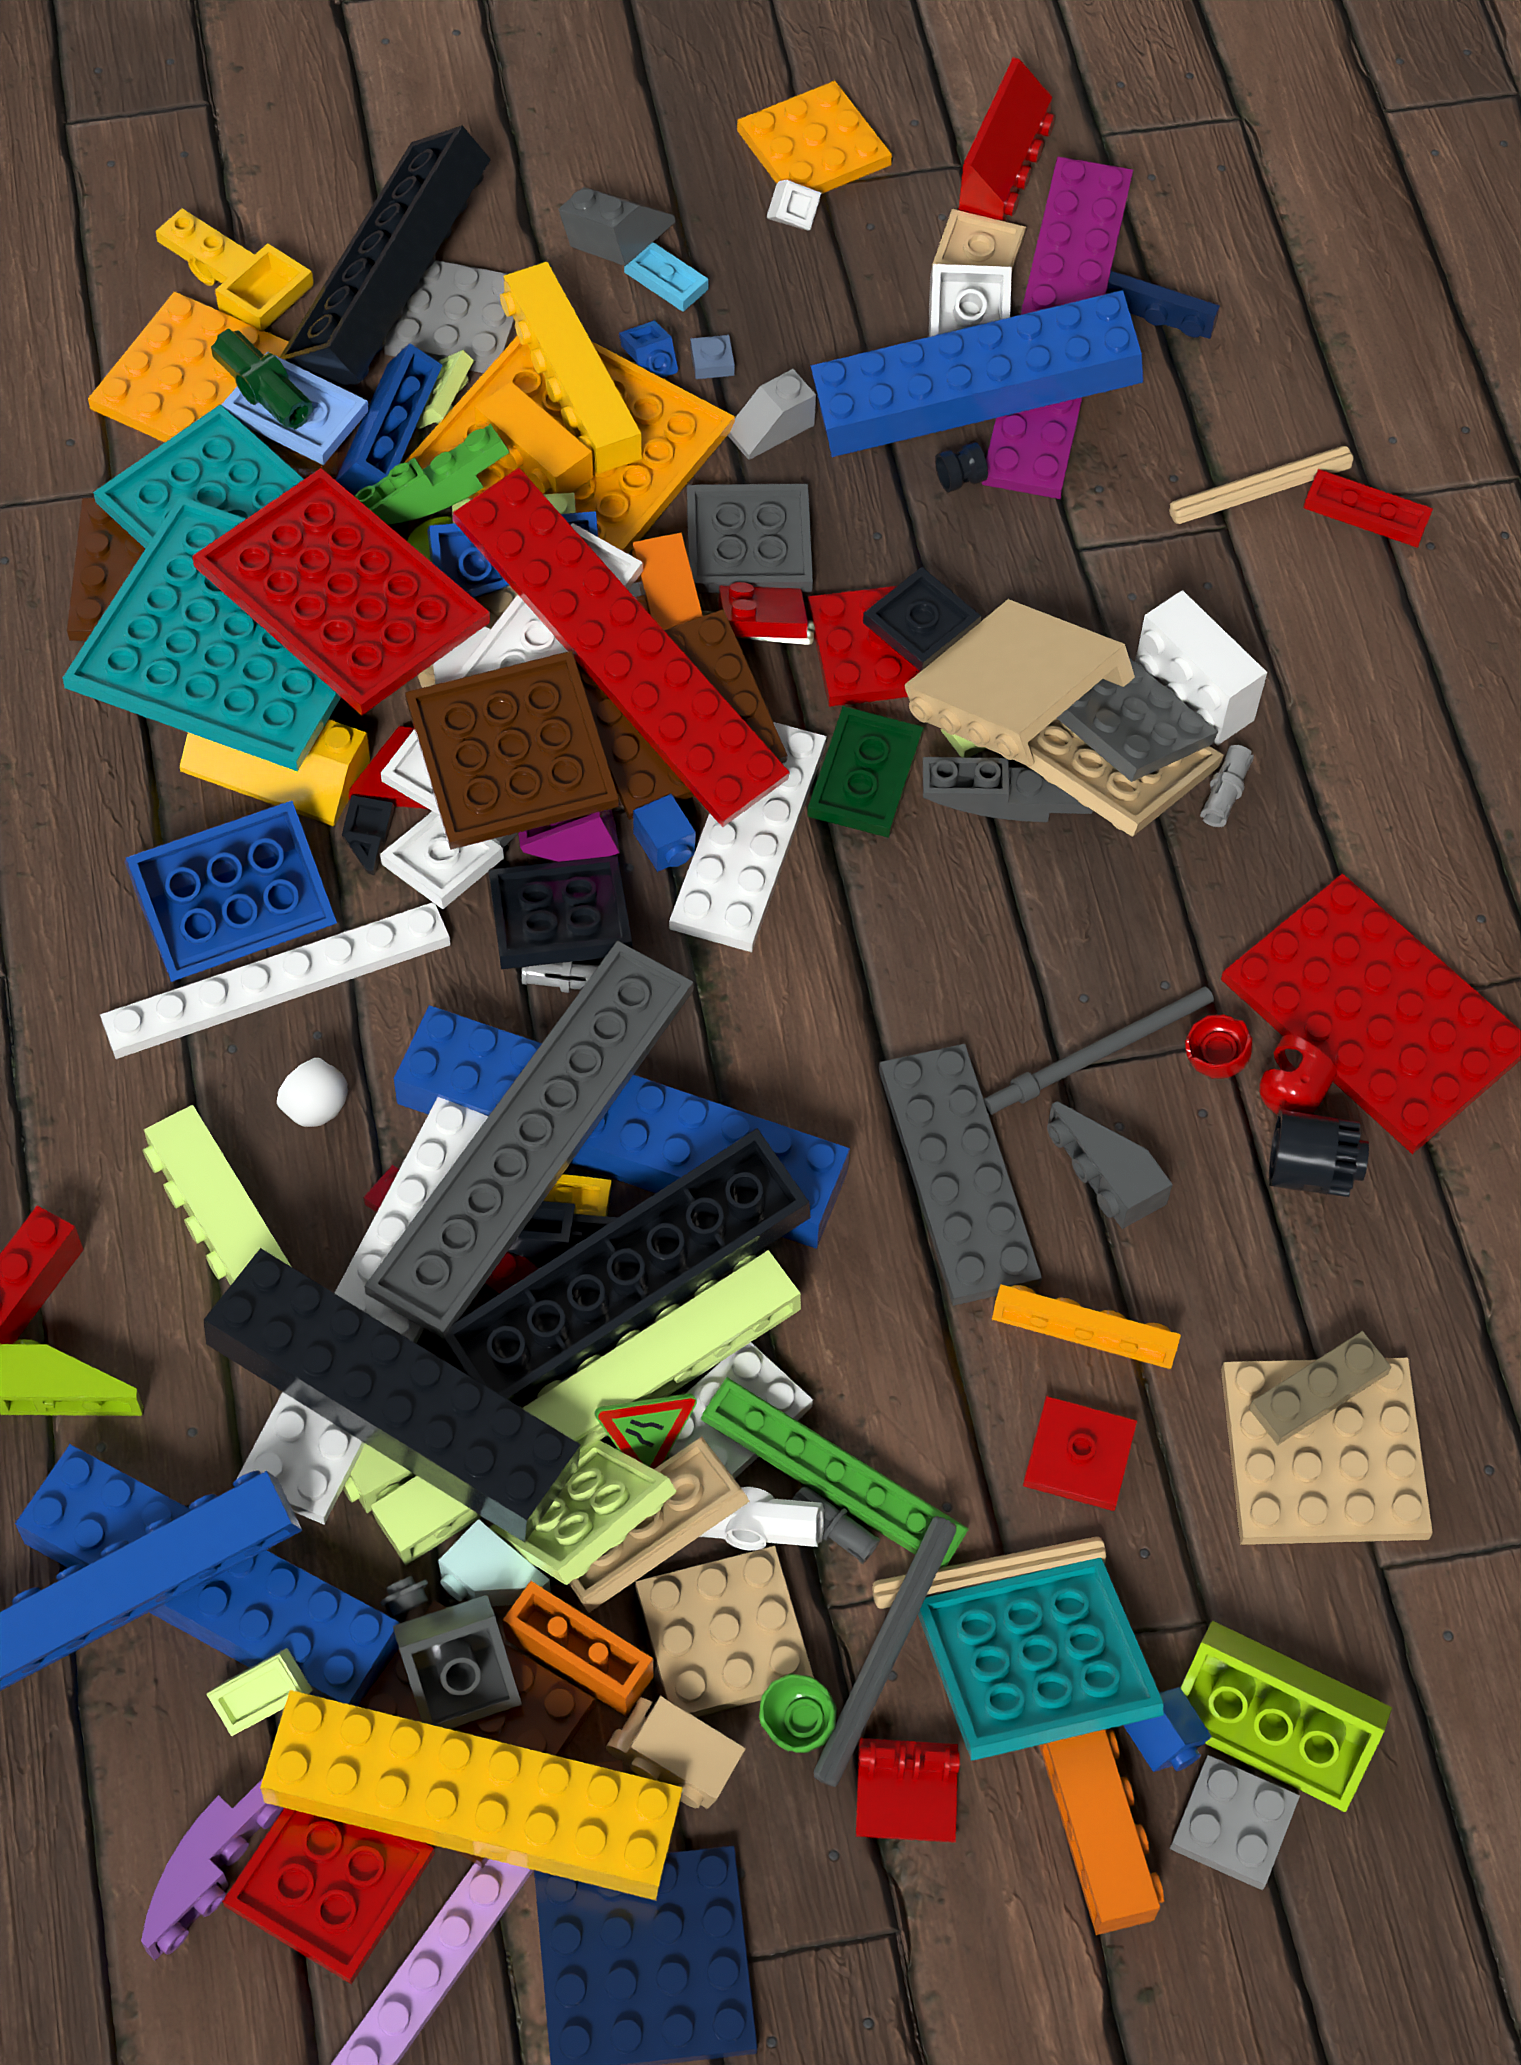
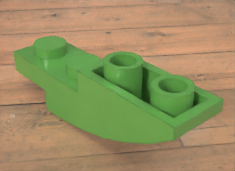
[355,424,510,525]

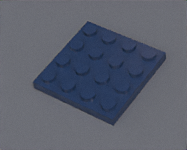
[534,1846,757,2065]

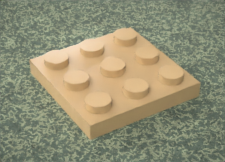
[635,1546,814,1717]

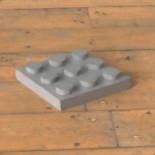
[384,260,515,373]

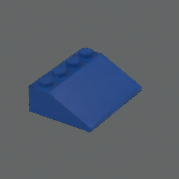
[124,801,337,982]

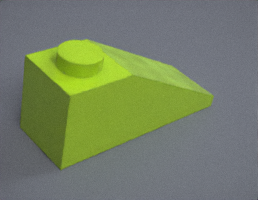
[0,1339,143,1416]

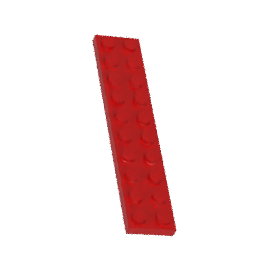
[453,468,790,828]

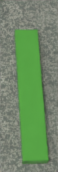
[700,1377,969,1568]

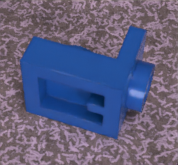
[619,320,678,378]

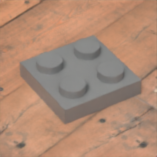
[1170,1755,1300,1891]

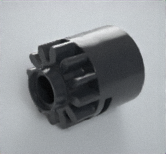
[1268,1110,1369,1197]

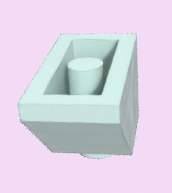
[438,1519,551,1606]

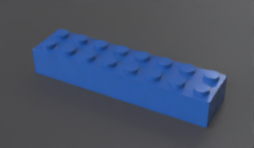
[811,290,1143,457]
[15,1444,400,1707]

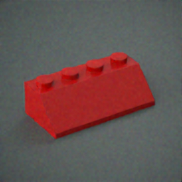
[958,57,1056,221]

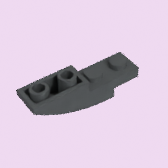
[923,757,1093,822]

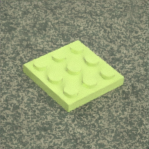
[490,1440,677,1585]

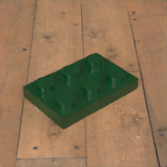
[807,706,924,838]

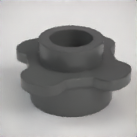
[380,1576,429,1617]

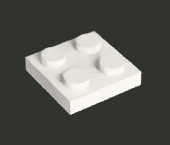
[380,811,504,909]

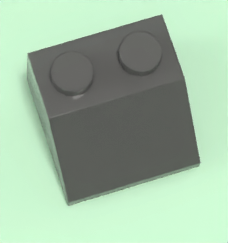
[558,187,676,266]
[393,1595,522,1729]

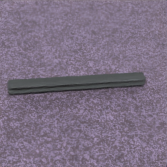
[814,1516,956,1787]

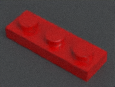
[1303,469,1433,548]

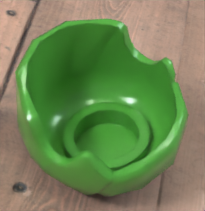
[759,1674,837,1753]

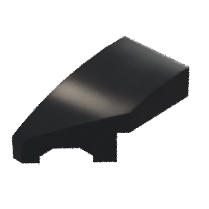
[342,795,395,875]

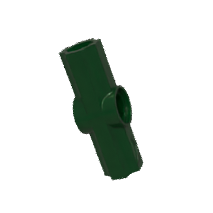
[211,329,313,430]

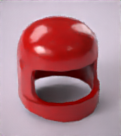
[1259,1034,1337,1115]

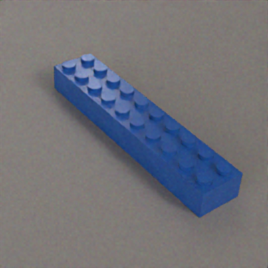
[394,1005,850,1249]

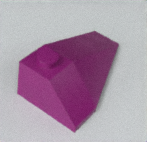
[518,809,620,862]

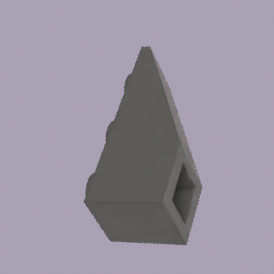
[1047,1101,1173,1229]

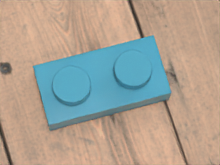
[624,242,709,312]

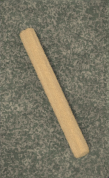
[1169,446,1354,524]
[872,1536,1106,1609]

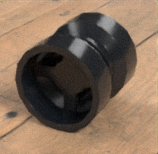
[935,442,988,492]

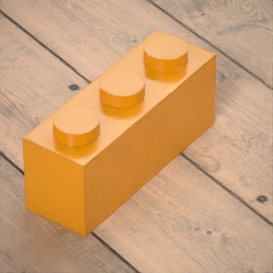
[474,381,593,494]

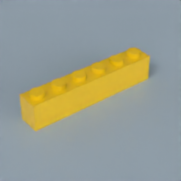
[500,262,642,474]

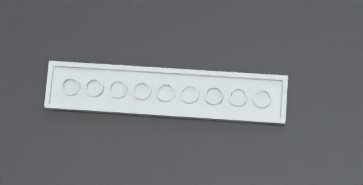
[237,1097,489,1525]

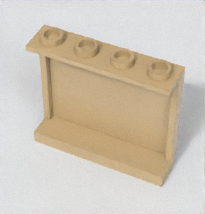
[904,599,1135,767]

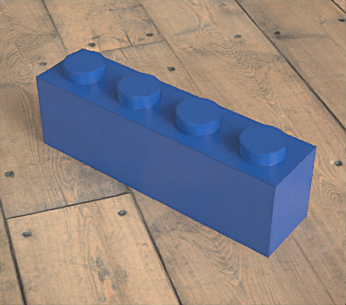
[335,343,443,496]

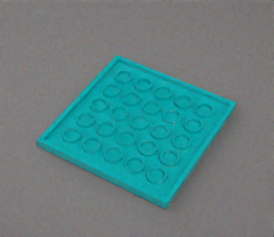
[62,496,341,772]

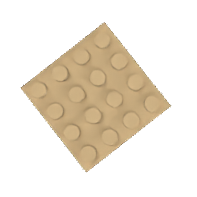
[1026,718,1224,837]
[1221,1358,1433,1545]

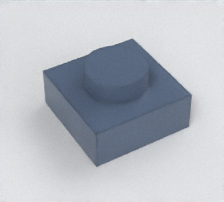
[690,335,735,379]

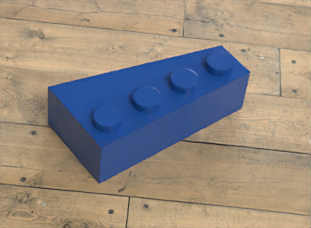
[427,511,598,599]

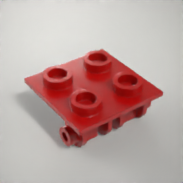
[856,1738,960,1843]

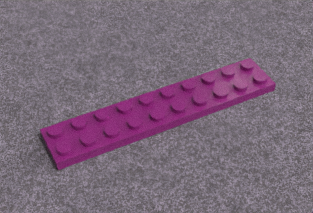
[982,156,1133,499]

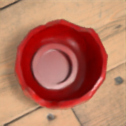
[1185,1014,1253,1079]

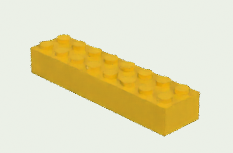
[260,1690,683,1900]

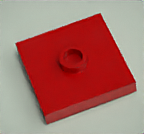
[1023,1396,1137,1511]

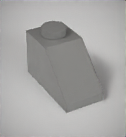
[728,369,816,460]

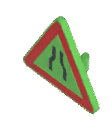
[594,1394,697,1469]

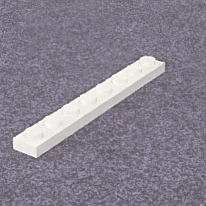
[100,902,450,1059]

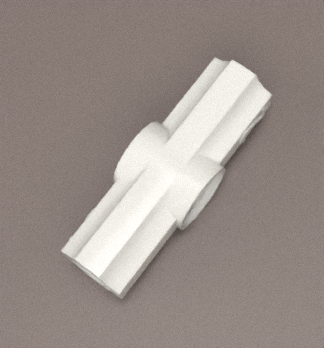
[699,1487,825,1551]

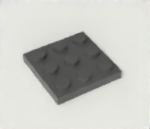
[687,484,813,593]
[1057,657,1218,782]

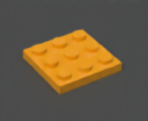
[737,81,892,194]

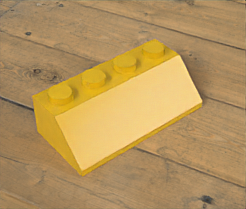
[180,719,370,827]

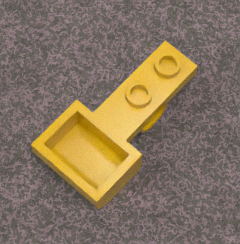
[156,208,313,331]

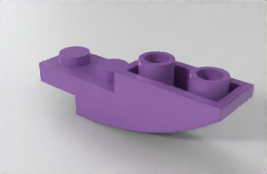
[141,1779,284,1961]

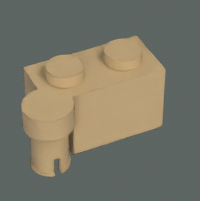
[606,1696,746,1809]

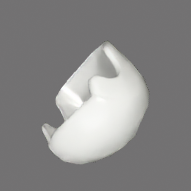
[277,1058,348,1127]

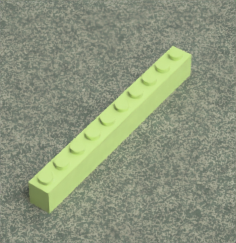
[142,1105,415,1513]
[370,1250,801,1566]

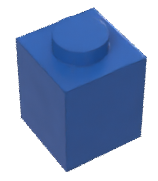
[633,794,696,872]
[1123,1687,1212,1772]

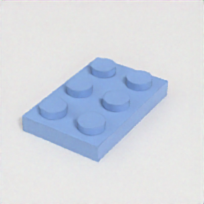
[221,352,369,465]

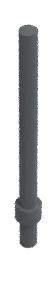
[983,987,1214,1115]

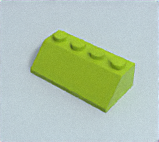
[1181,1620,1392,1813]

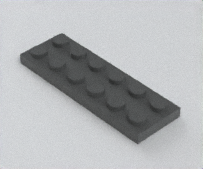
[879,1044,1042,1306]

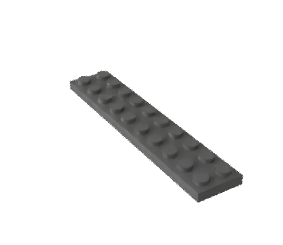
[364,941,694,1340]

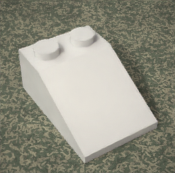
[929,264,1012,337]

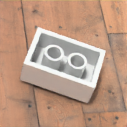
[1135,590,1267,746]

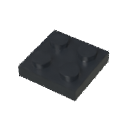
[863,567,981,671]

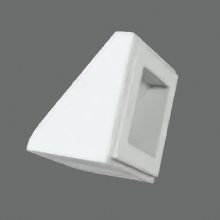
[767,180,821,230]

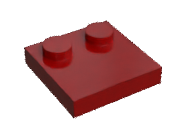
[718,582,808,639]

